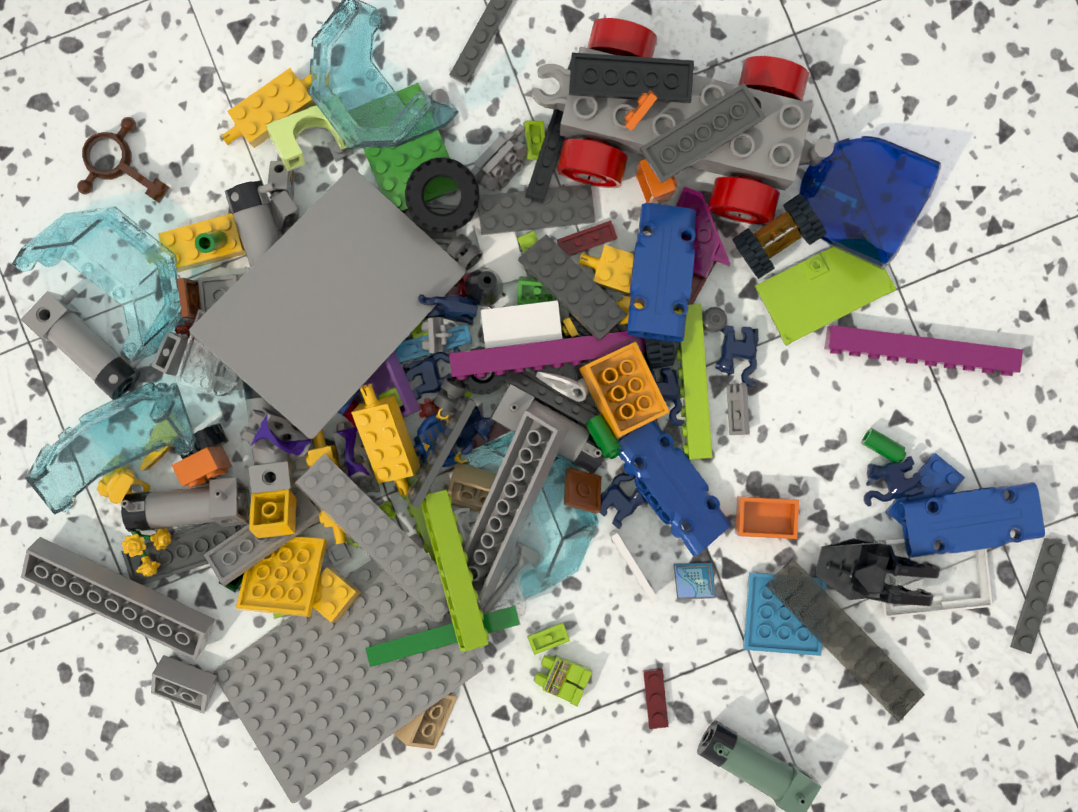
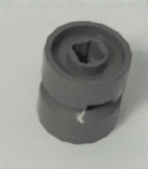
[447,234,483,270]
[434,377,468,413]

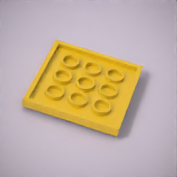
[236,537,327,617]

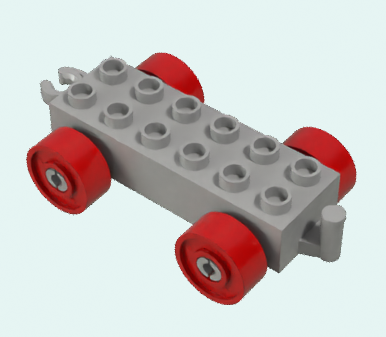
[532,18,834,225]

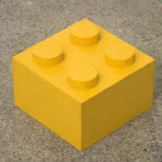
[249,489,297,538]
[313,567,361,623]

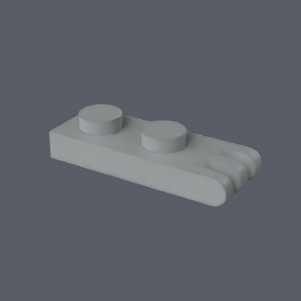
[727,383,750,435]

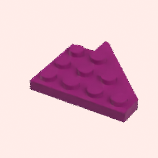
[676,187,731,278]

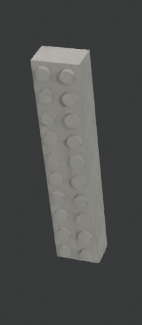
[463,408,569,600]
[294,454,449,621]
[21,537,215,660]

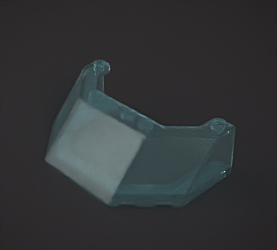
[308,0,459,148]
[12,206,182,362]
[25,382,196,515]
[466,432,599,599]

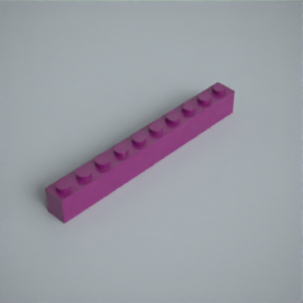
[824,325,1023,376]
[449,331,645,380]

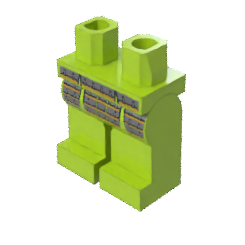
[534,654,592,707]

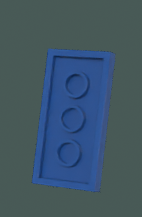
[885,453,965,525]

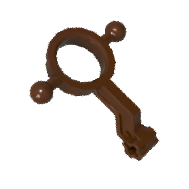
[77,117,170,203]

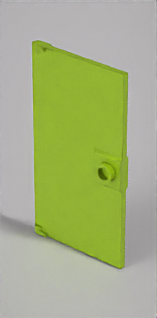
[755,231,896,346]

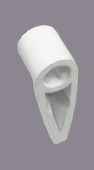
[536,371,590,402]

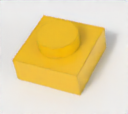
[561,317,578,338]

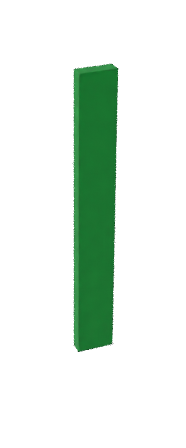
[365,605,521,667]

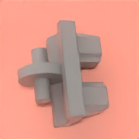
[421,317,452,353]

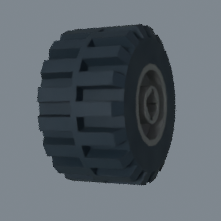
[644,338,675,369]

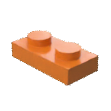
[624,90,657,131]

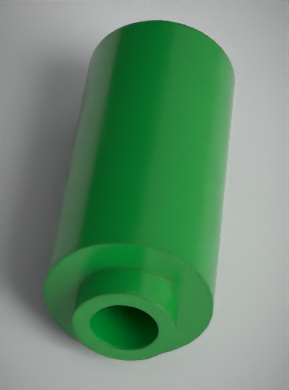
[195,230,227,253]
[585,415,622,459]
[861,428,906,462]

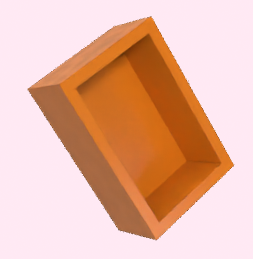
[635,159,677,204]
[171,446,233,488]
[735,496,799,539]

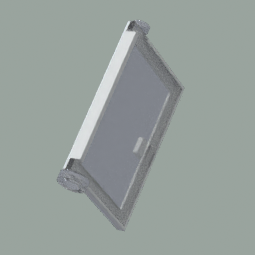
[871,538,993,618]

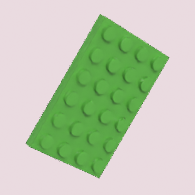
[348,83,460,212]

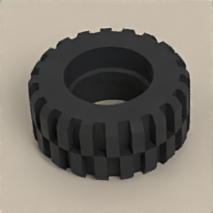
[405,157,480,233]

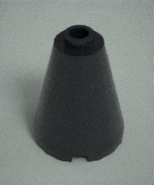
[465,268,503,307]

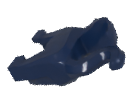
[418,294,478,326]
[715,326,759,387]
[404,347,461,400]
[649,367,685,426]
[445,405,494,455]
[863,456,924,507]
[599,465,649,529]

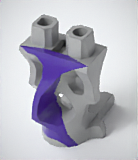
[240,407,312,461]
[333,422,380,494]

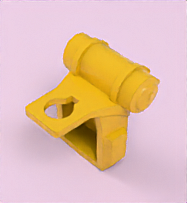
[96,456,151,504]

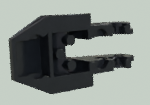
[815,538,941,606]

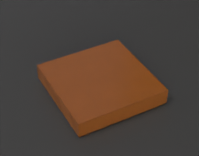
[177,278,202,320]
[564,467,602,514]

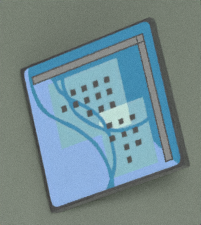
[674,562,716,600]

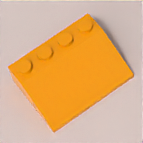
[579,342,670,438]

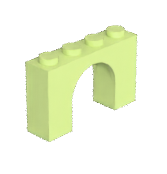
[266,97,359,171]

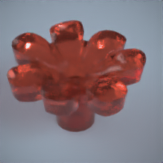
[174,320,198,340]
[419,398,443,418]

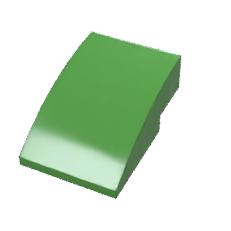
[517,276,556,305]

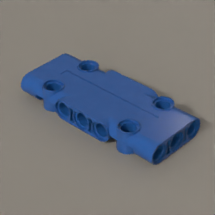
[627,203,697,342]
[618,420,732,556]
[899,482,1045,558]

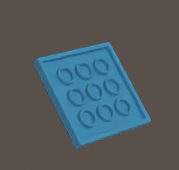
[743,572,826,656]

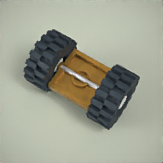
[732,194,827,279]

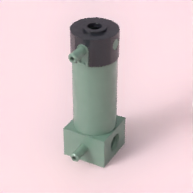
[697,720,821,812]

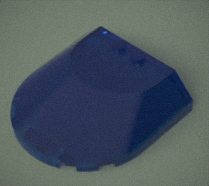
[800,136,942,270]

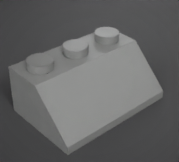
[151,655,217,714]

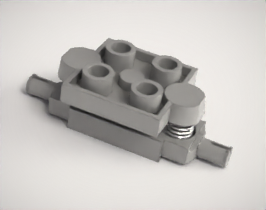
[471,124,527,191]

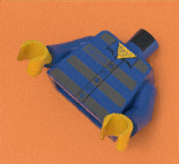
[413,409,469,467]

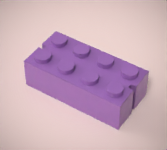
[361,350,421,418]

